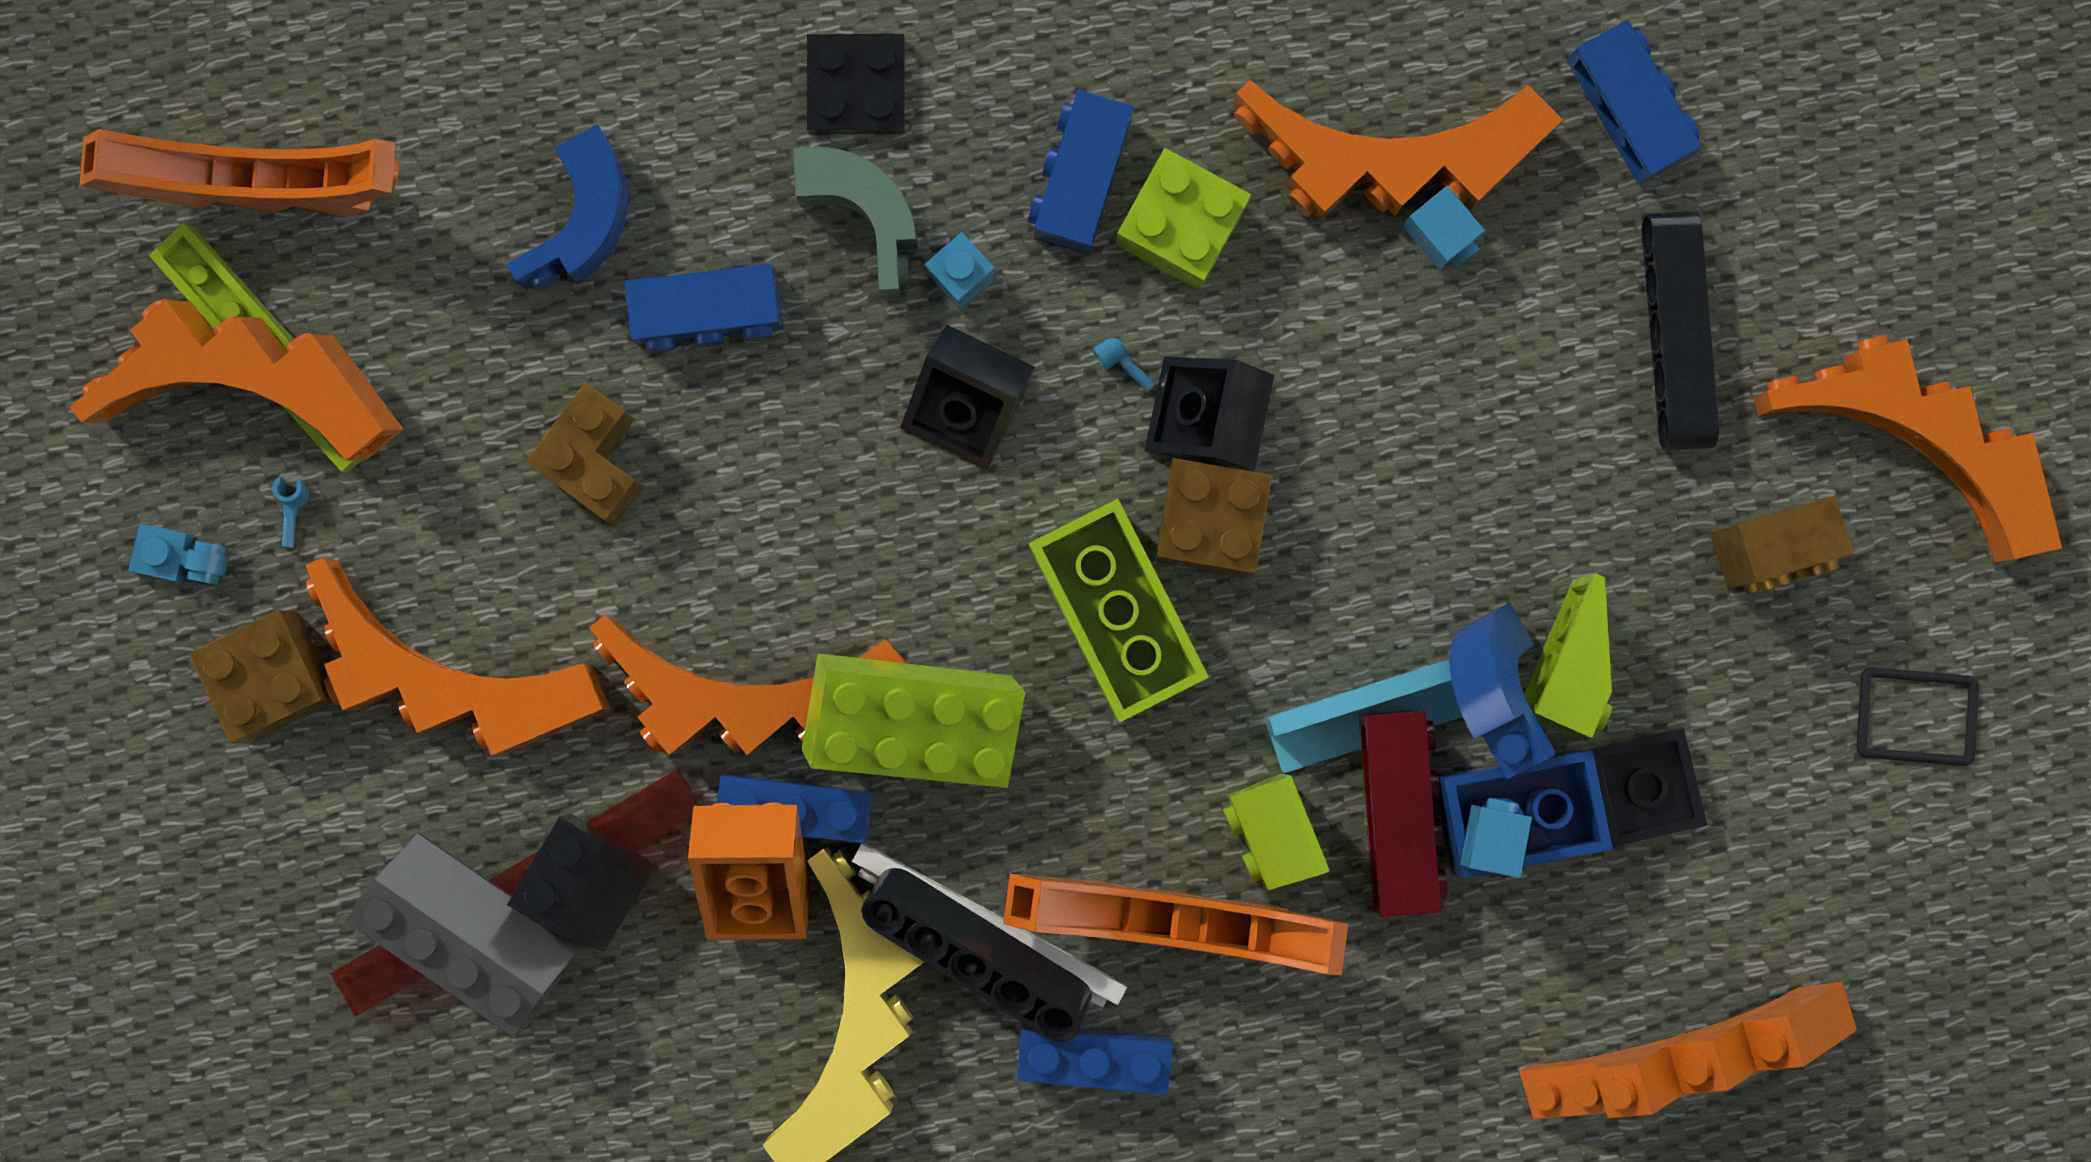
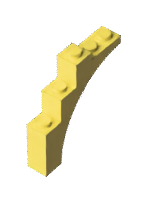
[762,847,924,1162]

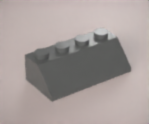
[345,833,583,1037]

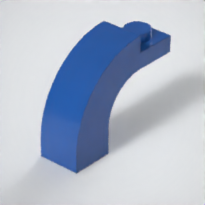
[506,124,628,290]
[1449,602,1556,779]

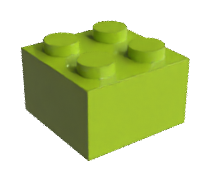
[1115,148,1252,291]

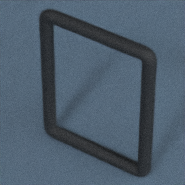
[1856,667,1979,766]

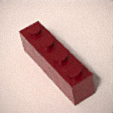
[1358,710,1448,917]

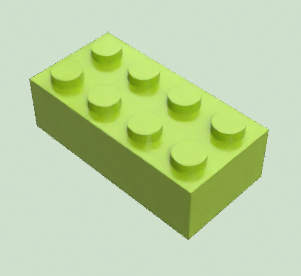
[1028,498,1209,723]
[802,653,1026,788]

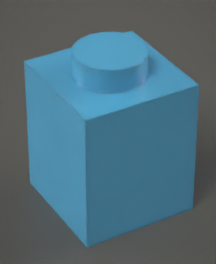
[1402,186,1485,271]
[925,232,996,311]
[1460,798,1532,878]

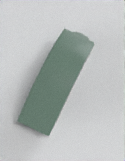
[793,147,919,299]

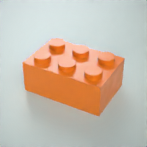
[688,802,810,940]

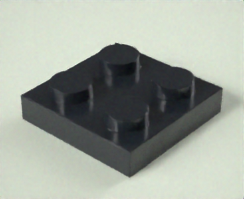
[807,34,905,134]
[1586,728,1708,847]

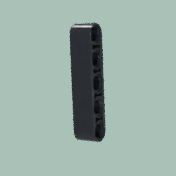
[1641,211,1719,451]
[861,868,1092,1042]

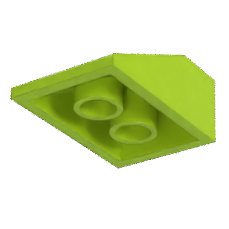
[1524,573,1612,738]

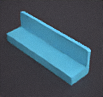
[1264,659,1463,773]

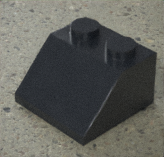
[900,325,1035,470]
[1144,357,1275,471]
[507,814,657,952]

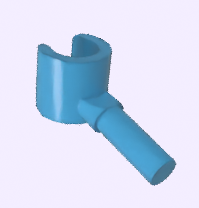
[1092,338,1156,392]
[272,477,309,547]

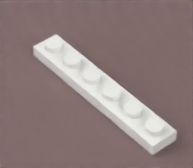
[852,843,1127,1007]

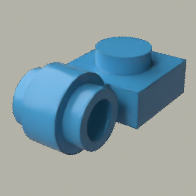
[128,523,229,585]

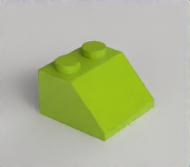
[1223,773,1330,890]

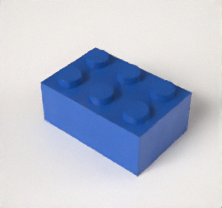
[1438,749,1613,878]

